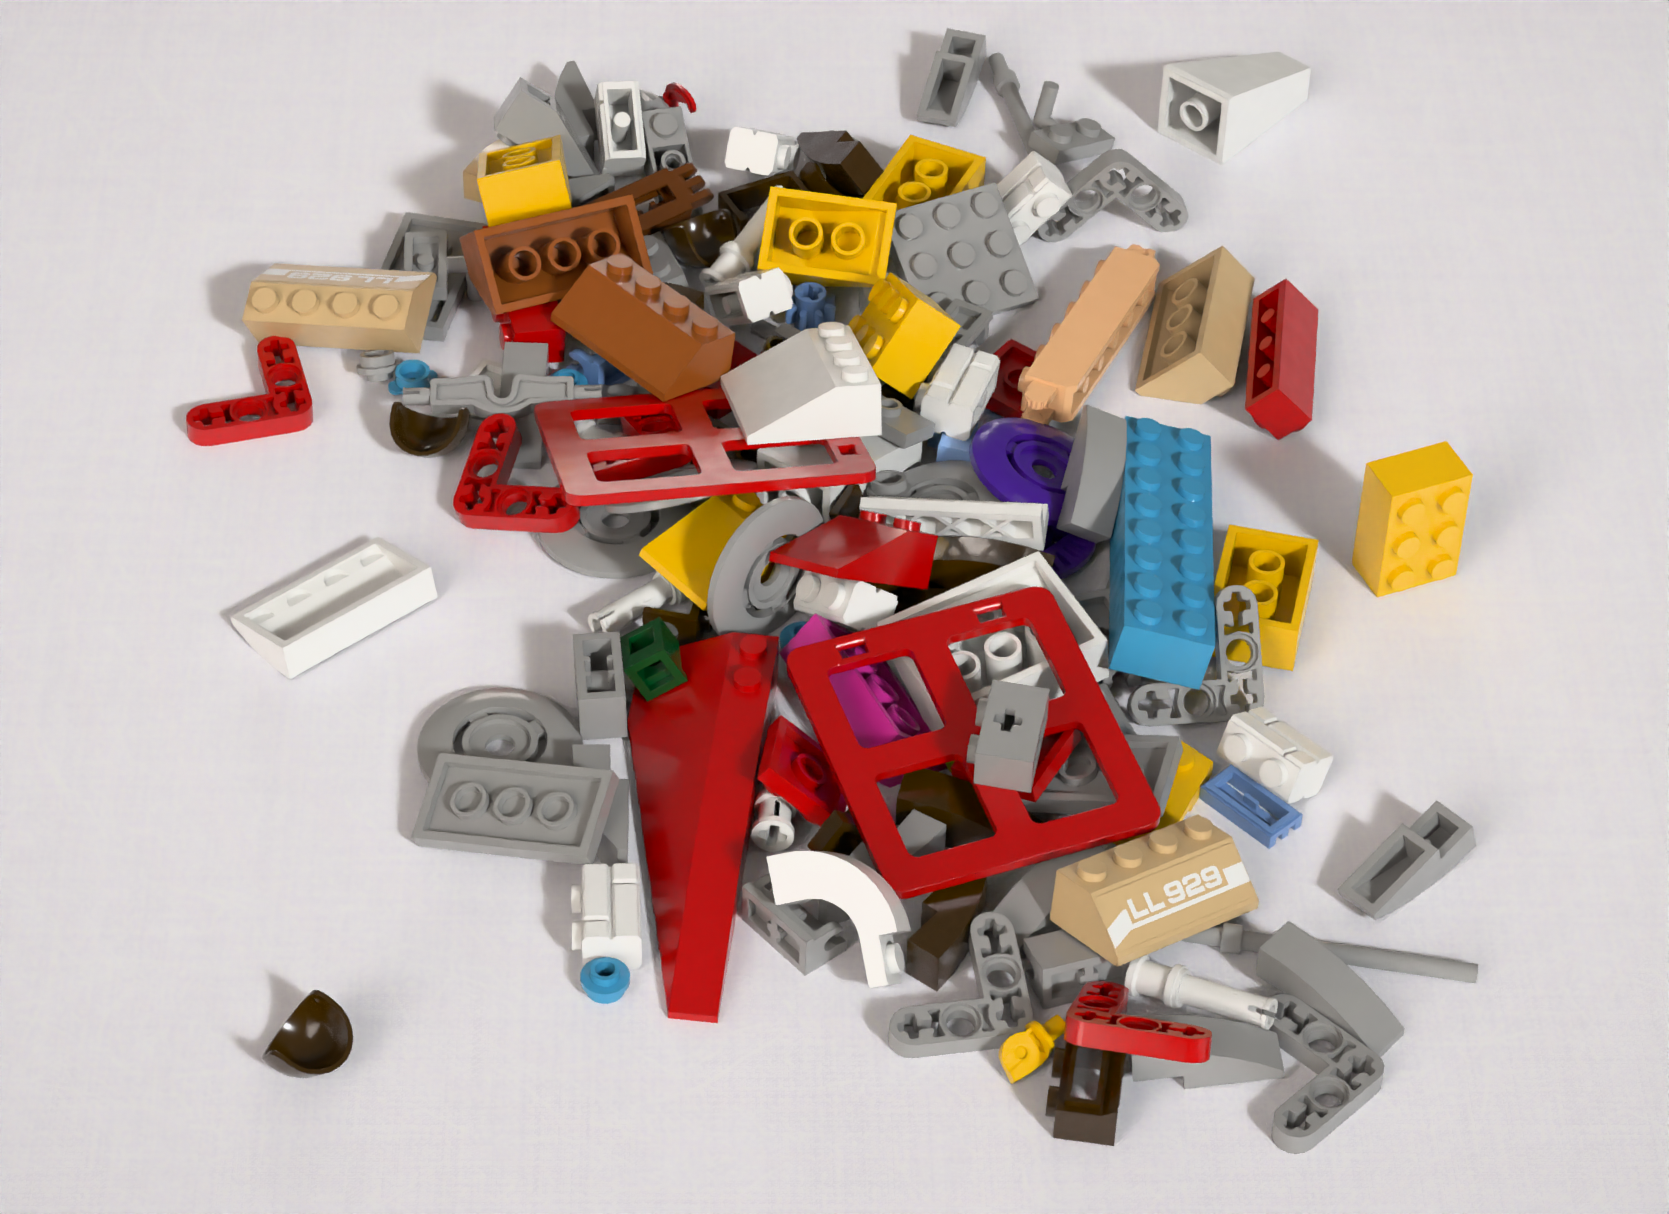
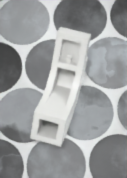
[767,851,911,988]

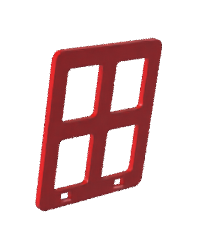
[534,388,876,506]
[787,586,1161,899]

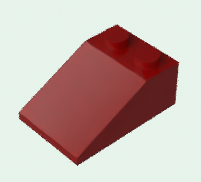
[769,509,938,589]

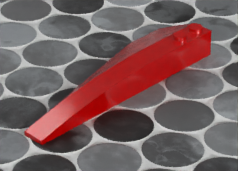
[627,632,779,1023]

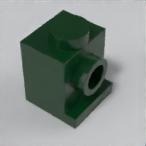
[620,617,688,702]

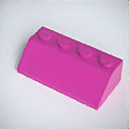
[779,613,948,788]

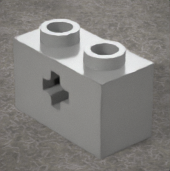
[573,631,628,740]
[966,680,1050,793]

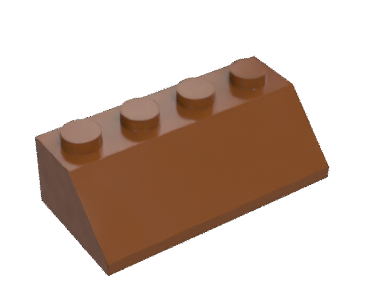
[459,194,653,316]
[551,253,736,402]

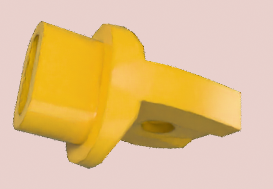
[998,1015,1065,1084]

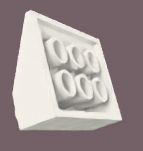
[720,322,882,445]
[876,551,1109,731]

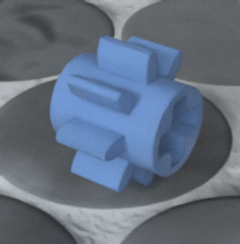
[785,282,836,331]

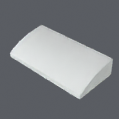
[231,537,437,679]

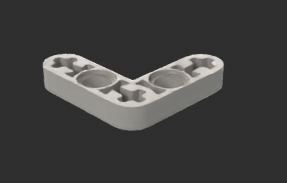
[1037,149,1188,242]
[1127,585,1264,727]
[888,912,1033,1058]
[1260,994,1384,1154]

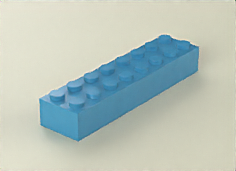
[1109,415,1215,690]

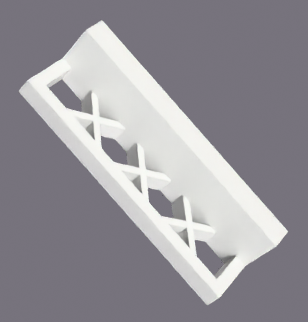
[859,496,1049,551]

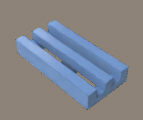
[1199,765,1303,849]

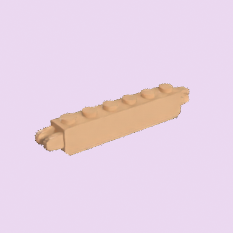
[1018,244,1160,425]

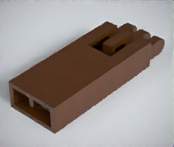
[582,162,714,236]

